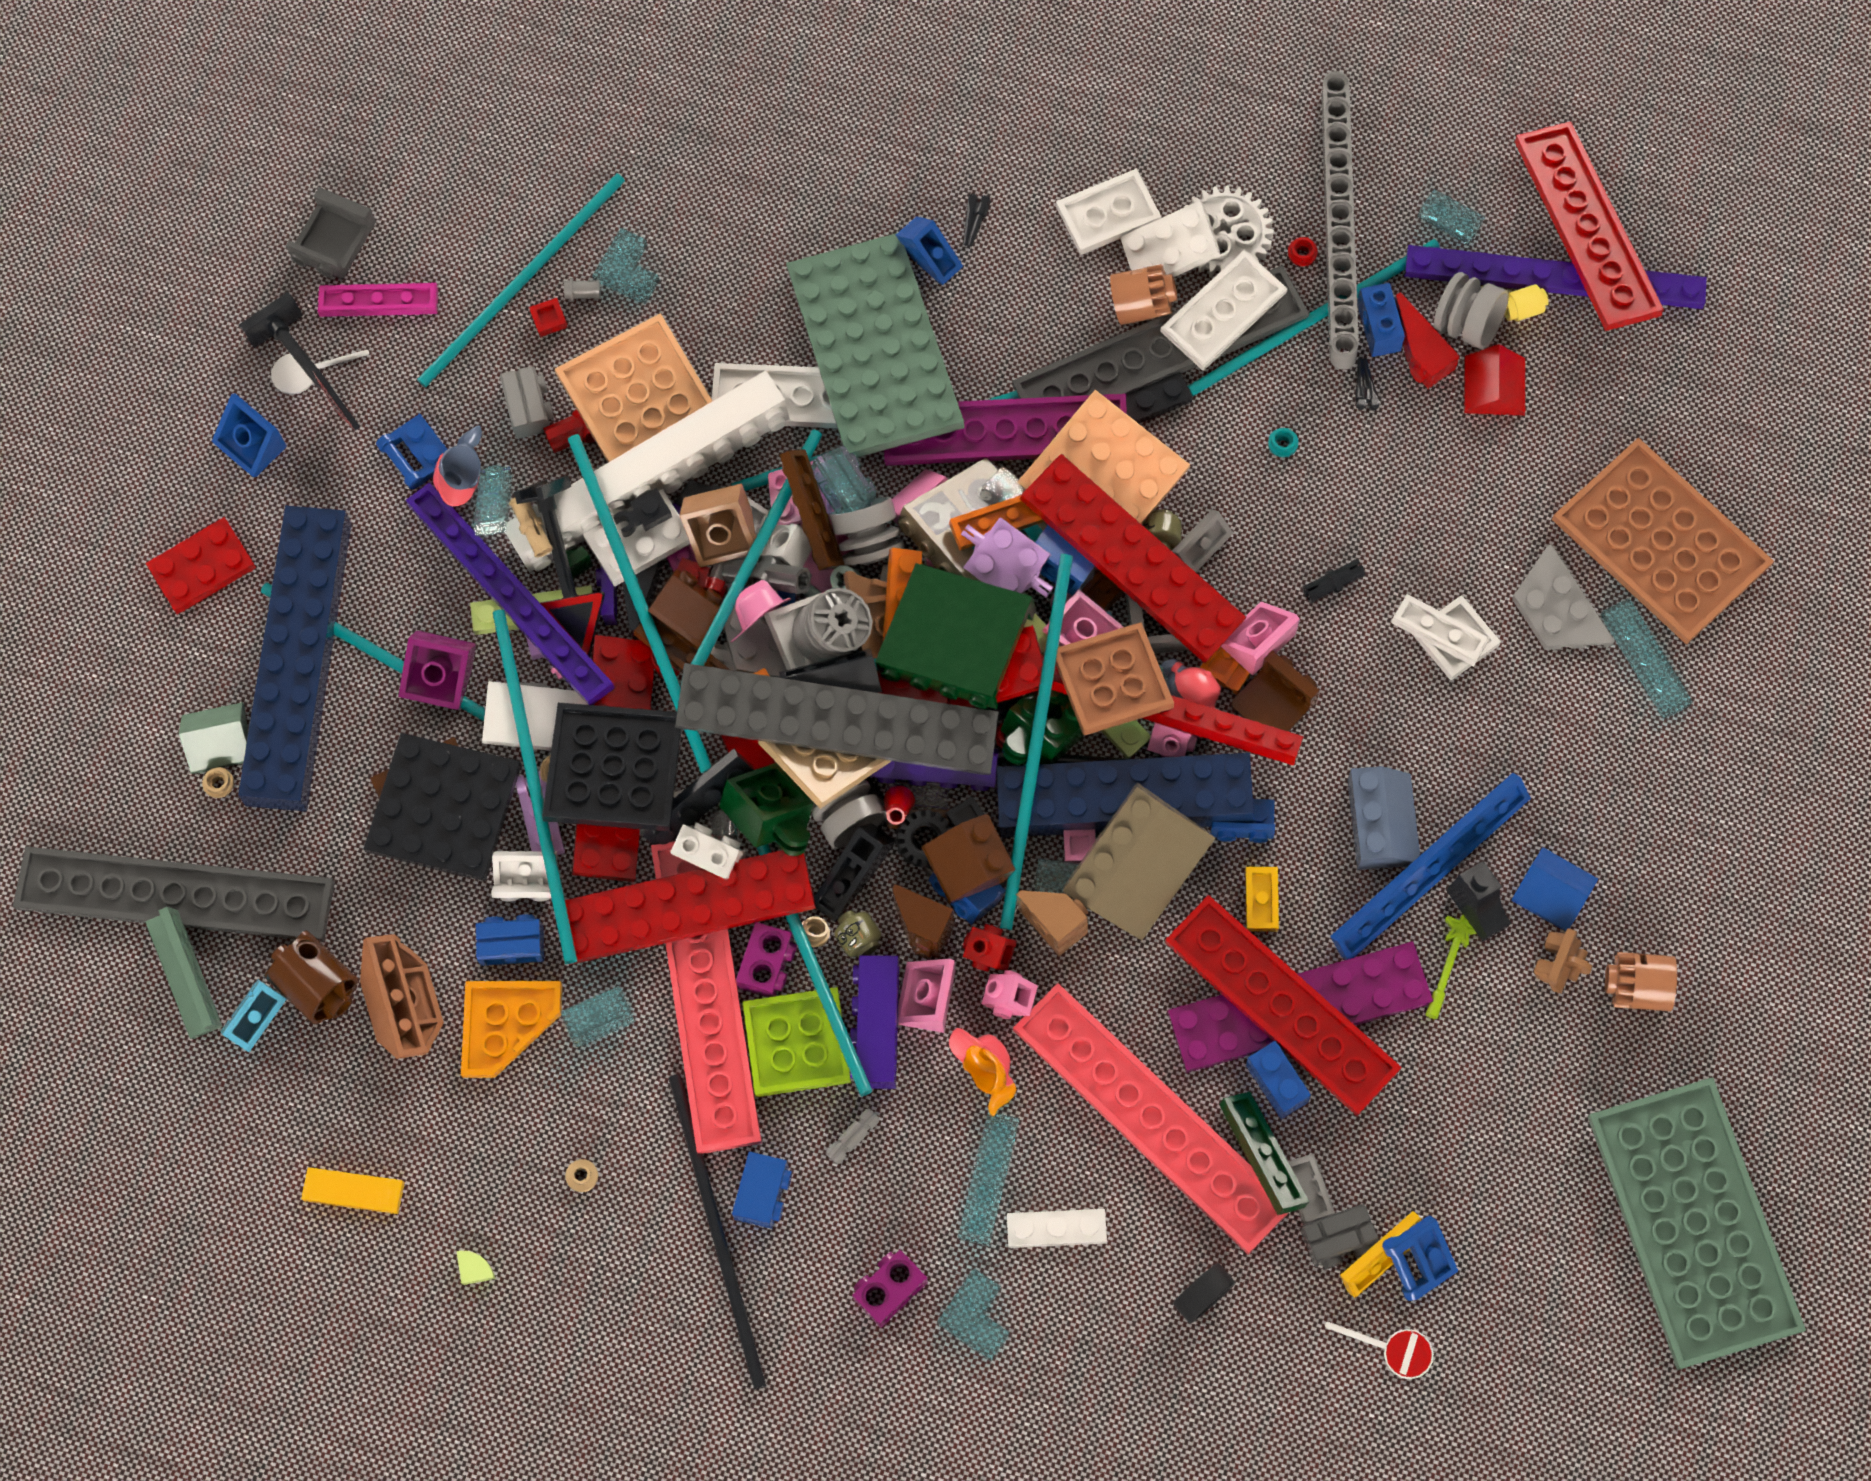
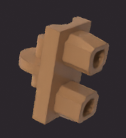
[1534,928,1592,994]

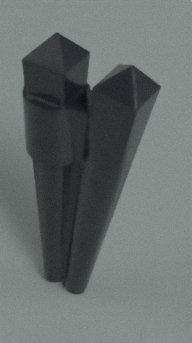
[963,193,991,247]
[1355,358,1380,411]

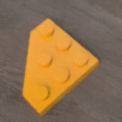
[461,981,563,1078]

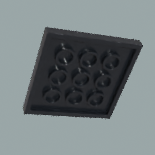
[542,703,682,831]
[363,733,522,882]

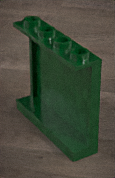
[875,563,1036,709]

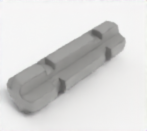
[826,1108,879,1164]

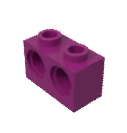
[736,922,797,998]
[852,1249,928,1328]

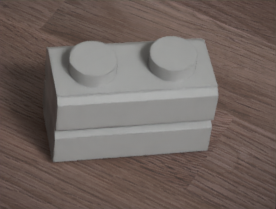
[500,366,554,439]

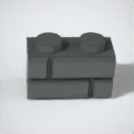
[1300,1203,1379,1269]

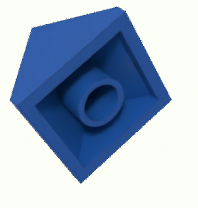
[211,393,287,477]
[1511,847,1598,932]

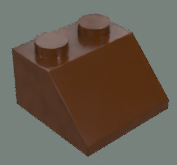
[648,569,723,648]
[922,813,1016,904]
[892,884,955,959]

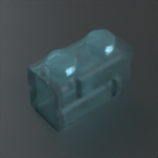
[811,445,877,514]
[561,986,635,1048]

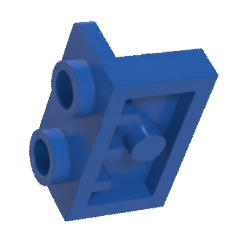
[1210,799,1275,843]

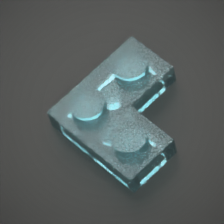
[592,228,659,304]
[937,1268,1010,1362]

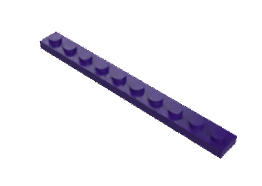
[1404,245,1707,309]
[406,482,614,705]

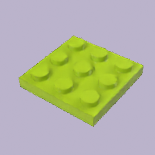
[743,987,851,1097]

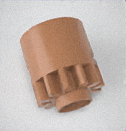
[1110,264,1178,325]
[1605,952,1677,1012]

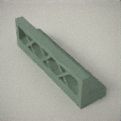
[145,907,223,1039]

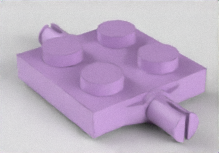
[961,517,1054,598]

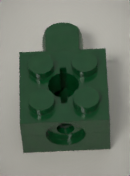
[1000,690,1083,765]
[719,763,814,856]

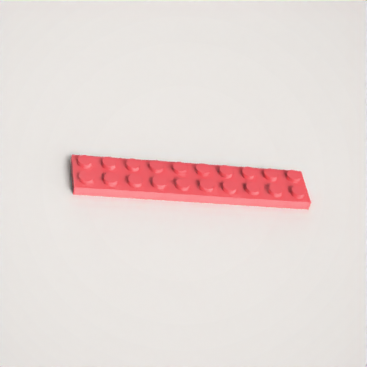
[651,835,762,1154]
[1013,983,1289,1255]

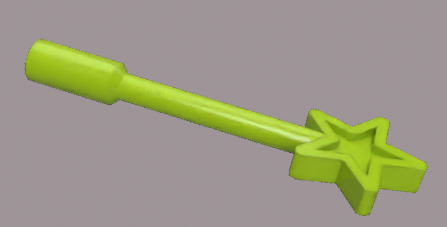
[1425,915,1476,1019]

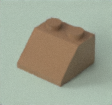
[679,483,756,567]
[1016,890,1089,957]

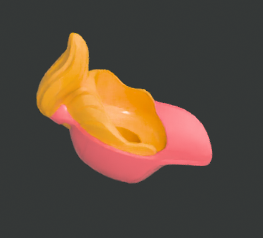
[949,1028,1016,1116]

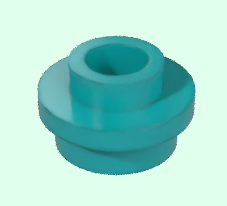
[1268,428,1299,458]

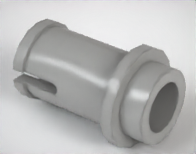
[564,278,601,302]

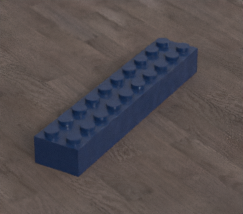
[238,505,352,812]

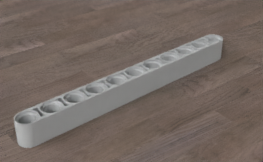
[1321,71,1359,370]

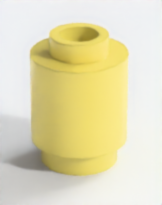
[1504,284,1549,322]

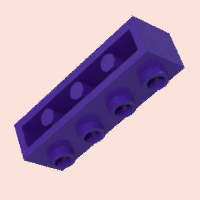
[870,749,999,791]
[850,955,900,1089]

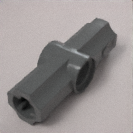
[722,555,812,594]

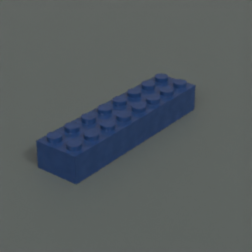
[997,753,1254,838]

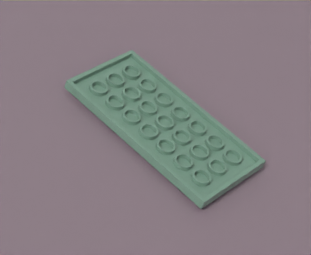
[786,233,965,460]
[1587,1077,1806,1370]

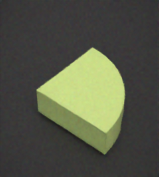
[457,1251,495,1285]

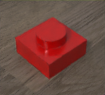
[529,298,568,337]

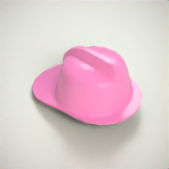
[731,580,791,643]

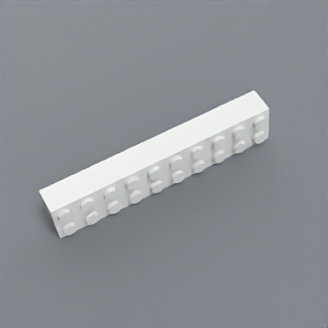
[502,370,790,573]

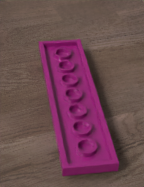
[884,394,1127,466]
[1167,941,1433,1073]

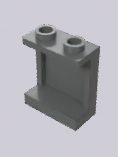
[286,187,376,280]

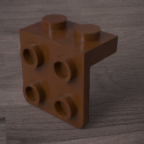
[1231,650,1320,731]

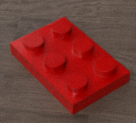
[145,517,256,615]

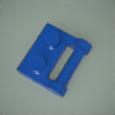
[376,414,448,490]
[1382,1215,1458,1301]

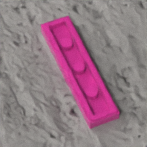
[318,283,438,317]

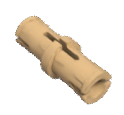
[509,497,553,558]

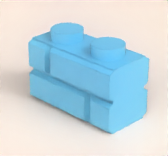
[220,979,286,1052]

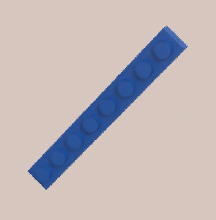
[1330,773,1531,960]

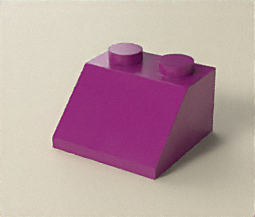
[398,630,477,710]

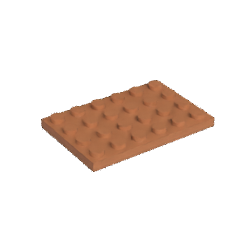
[1552,438,1774,645]

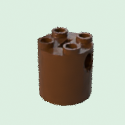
[264,930,358,1024]

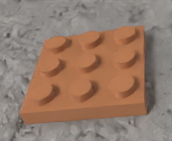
[1056,622,1174,736]

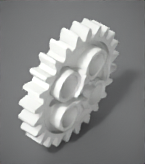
[1184,185,1274,278]

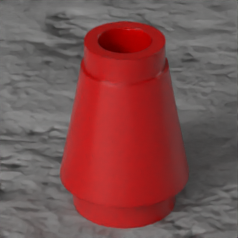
[884,786,915,825]

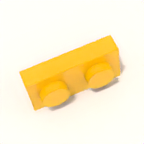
[1245,867,1279,932]

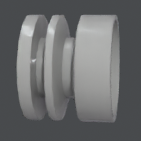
[1434,272,1509,350]
[829,496,905,566]
[792,588,872,663]
[811,780,886,849]

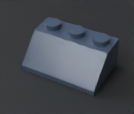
[1347,766,1420,870]

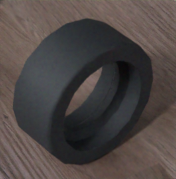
[1173,1263,1236,1323]

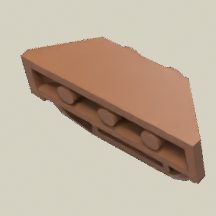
[360,934,444,1059]

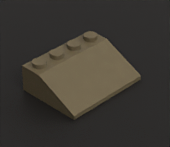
[1063,782,1216,941]

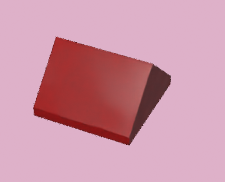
[1464,344,1525,416]

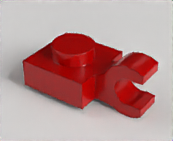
[677,557,728,598]

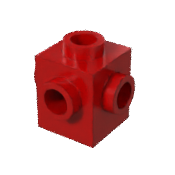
[962,923,1017,972]

